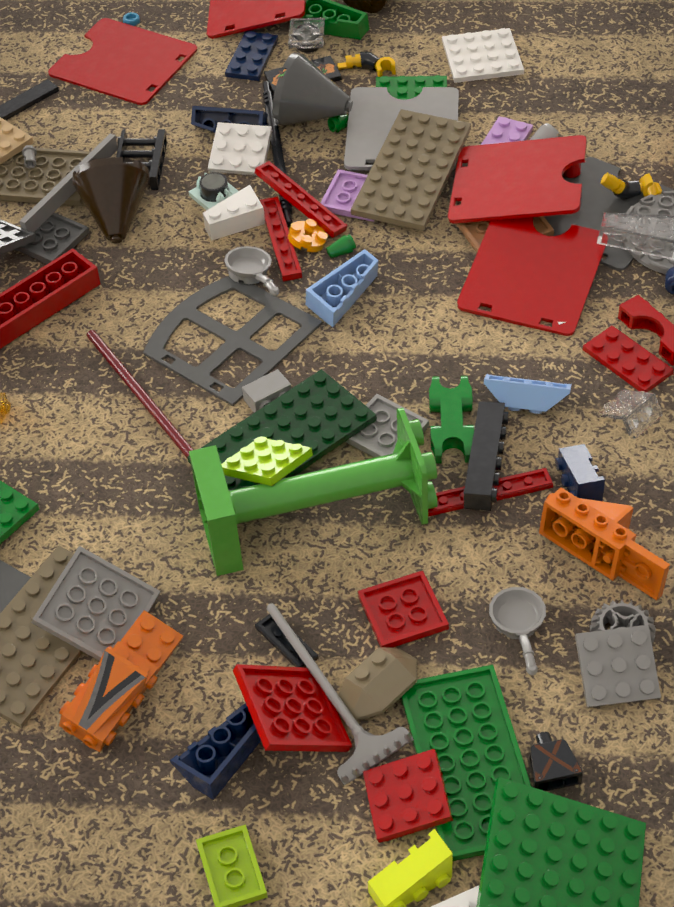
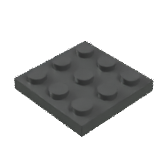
[14,212,90,264]

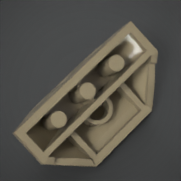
[337,647,417,721]

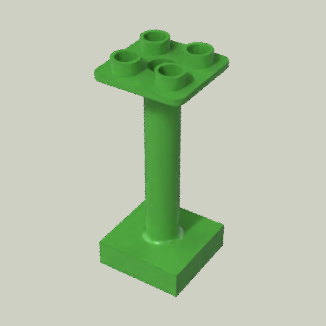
[189,407,437,576]

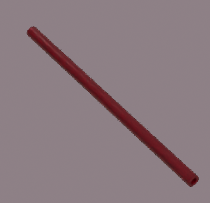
[86,330,194,459]

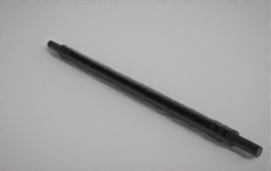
[263,81,293,227]

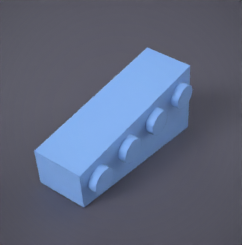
[305,249,379,327]

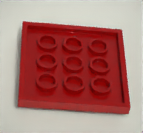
[233,664,353,752]

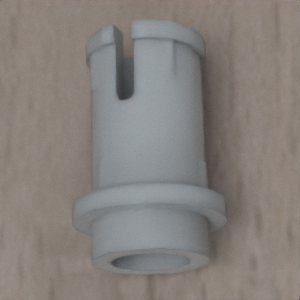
[22,145,37,168]

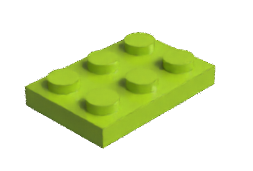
[196,824,268,907]

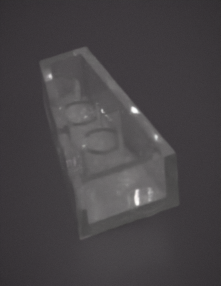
[597,213,674,260]

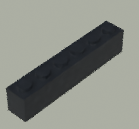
[464,401,509,511]

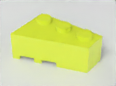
[368,829,453,907]

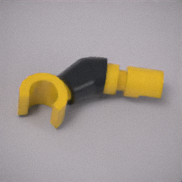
[337,51,396,77]
[600,172,662,199]

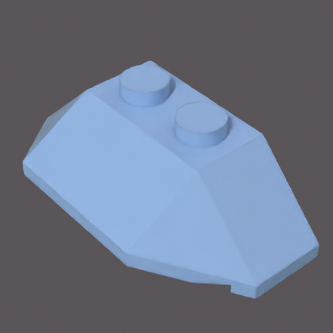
[484,374,572,414]

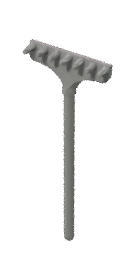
[267,603,414,785]

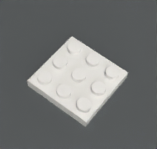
[208,122,272,176]

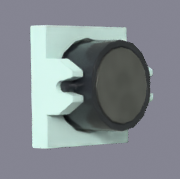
[188,172,238,210]

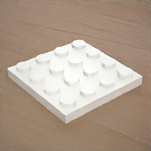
[442,28,524,83]

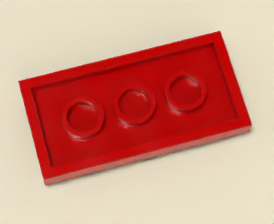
[583,326,674,395]

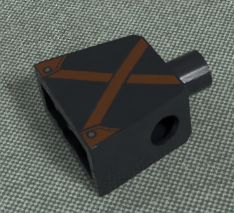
[530,732,583,791]

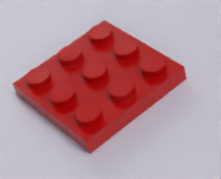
[357,570,449,648]
[363,749,453,843]

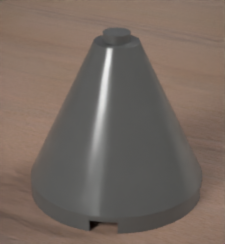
[272,52,353,126]

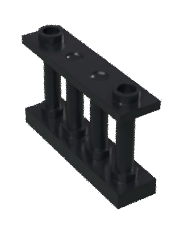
[116,129,167,190]

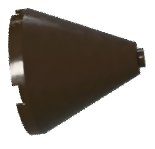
[73,157,150,243]

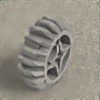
[590,599,656,643]

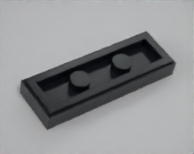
[255,614,319,668]

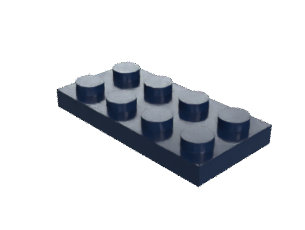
[225,31,278,81]

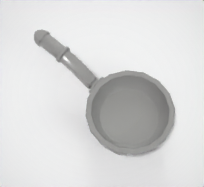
[224,246,279,296]
[489,587,546,676]

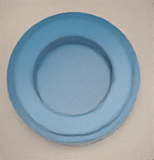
[123,12,140,26]

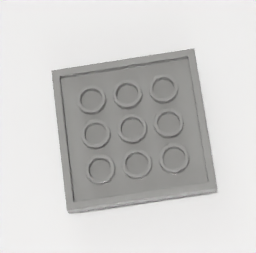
[31,546,160,661]

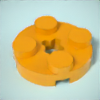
[288,219,328,252]

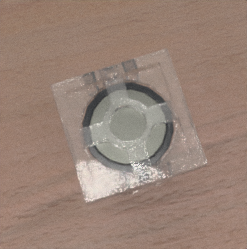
[288,18,326,53]

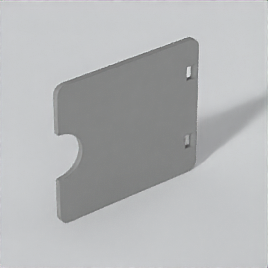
[344,87,459,170]

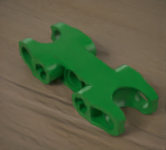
[429,376,474,464]

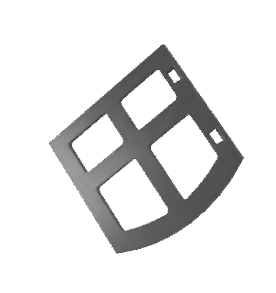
[143,276,323,406]

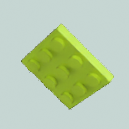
[221,437,313,486]

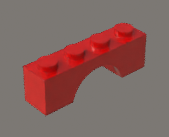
[618,295,674,366]

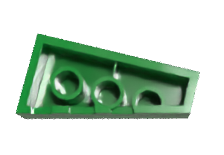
[293,0,370,40]

